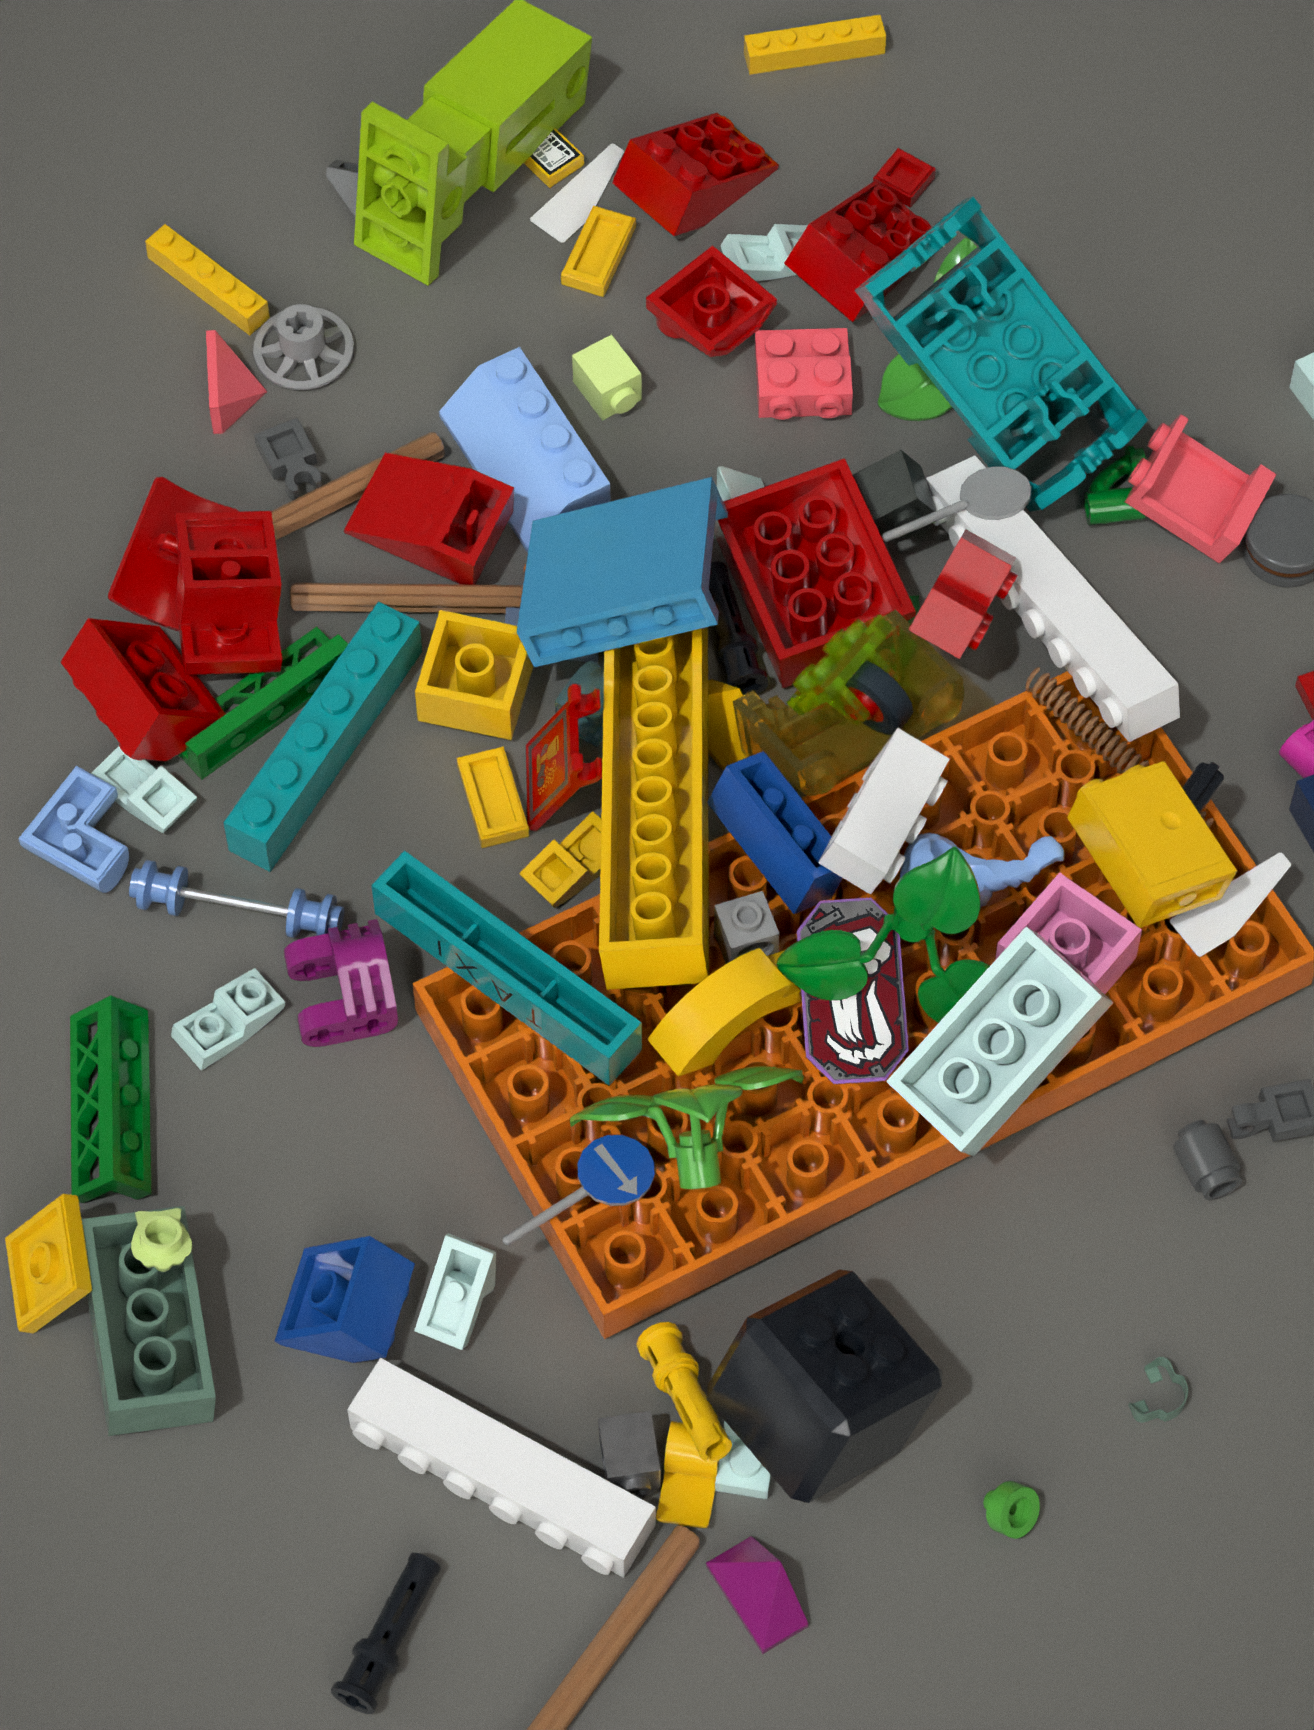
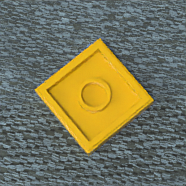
[5,1193,92,1333]

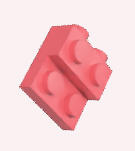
[755,328,853,420]

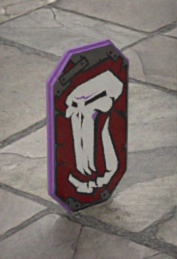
[797,898,909,1084]

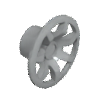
[253,304,354,390]

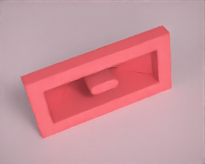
[206,330,267,434]

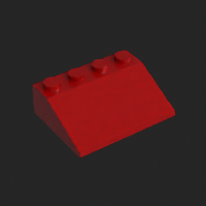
[714,458,916,689]

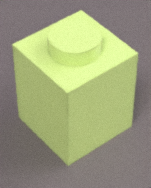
[572,334,642,421]

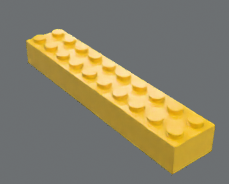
[599,627,709,990]

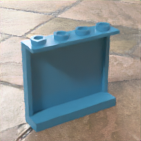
[517,477,728,667]

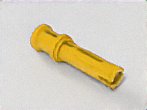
[636,1322,732,1462]

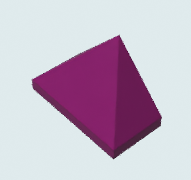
[706,1536,808,1654]

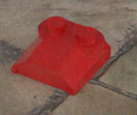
[646,245,777,357]

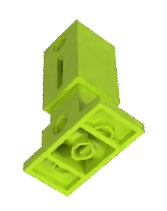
[354,0,592,286]

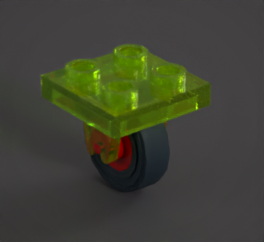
[786,614,914,735]

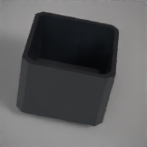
[707,1269,942,1503]

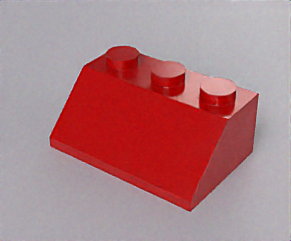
[61,618,225,761]

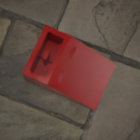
[612,113,779,236]
[784,181,932,322]
[344,452,515,585]

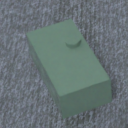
[82,1206,216,1436]

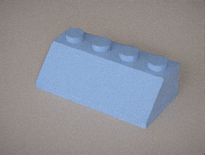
[439,347,611,553]

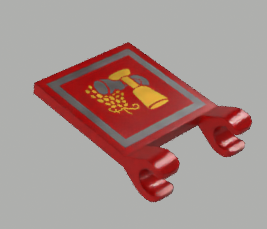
[526,684,602,831]

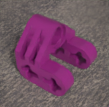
[283,919,398,1047]

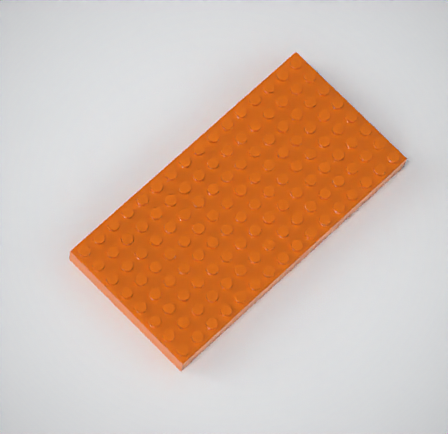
[412,671,1314,1339]

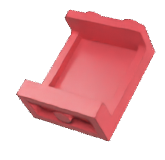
[1125,414,1277,564]

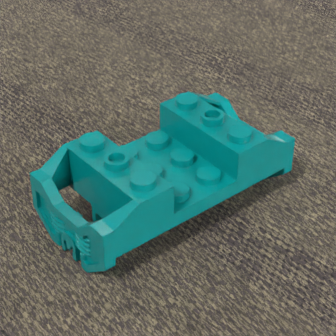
[855,196,1148,512]

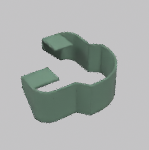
[1128,1357,1188,1423]

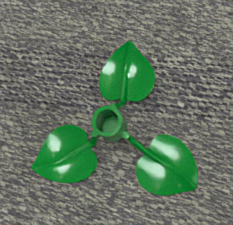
[776,846,990,1023]

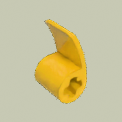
[656,1421,719,1529]

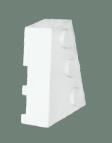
[818,728,949,894]

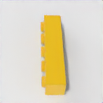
[744,15,886,75]
[145,224,270,336]

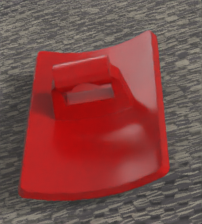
[108,476,239,632]

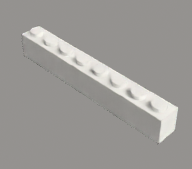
[926,456,1180,742]

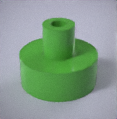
[983,1481,1040,1539]

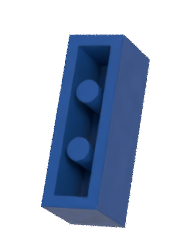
[707,751,843,914]

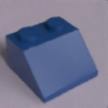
[275,1236,415,1363]

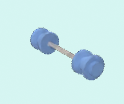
[129,860,344,938]

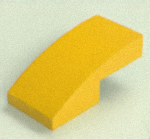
[519,811,601,908]

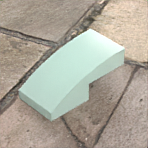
[720,224,808,281]
[91,746,197,833]

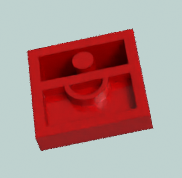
[174,511,282,675]

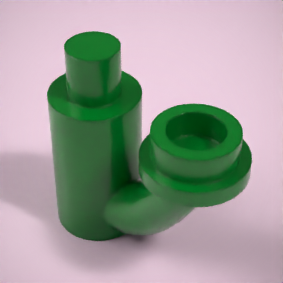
[1084,445,1146,526]

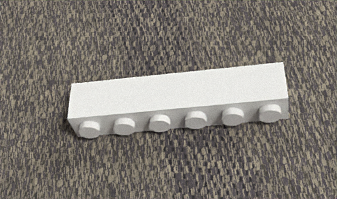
[347,1358,656,1578]

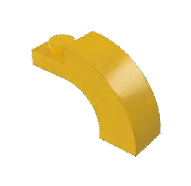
[647,948,802,1077]

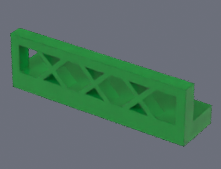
[178,627,348,780]
[70,995,151,1203]

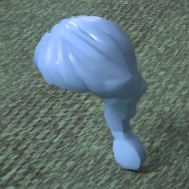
[900,833,1065,908]

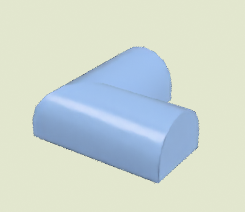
[18,766,129,893]

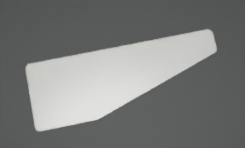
[530,144,624,243]
[1170,853,1291,957]

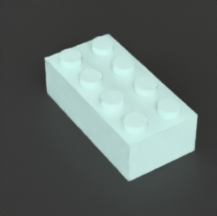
[886,927,1114,1156]

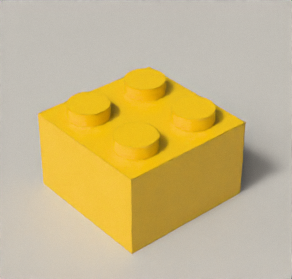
[415,610,533,740]

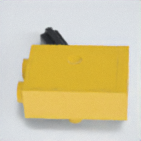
[1067,761,1237,928]

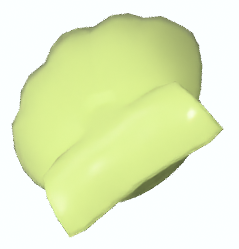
[131,1208,192,1272]

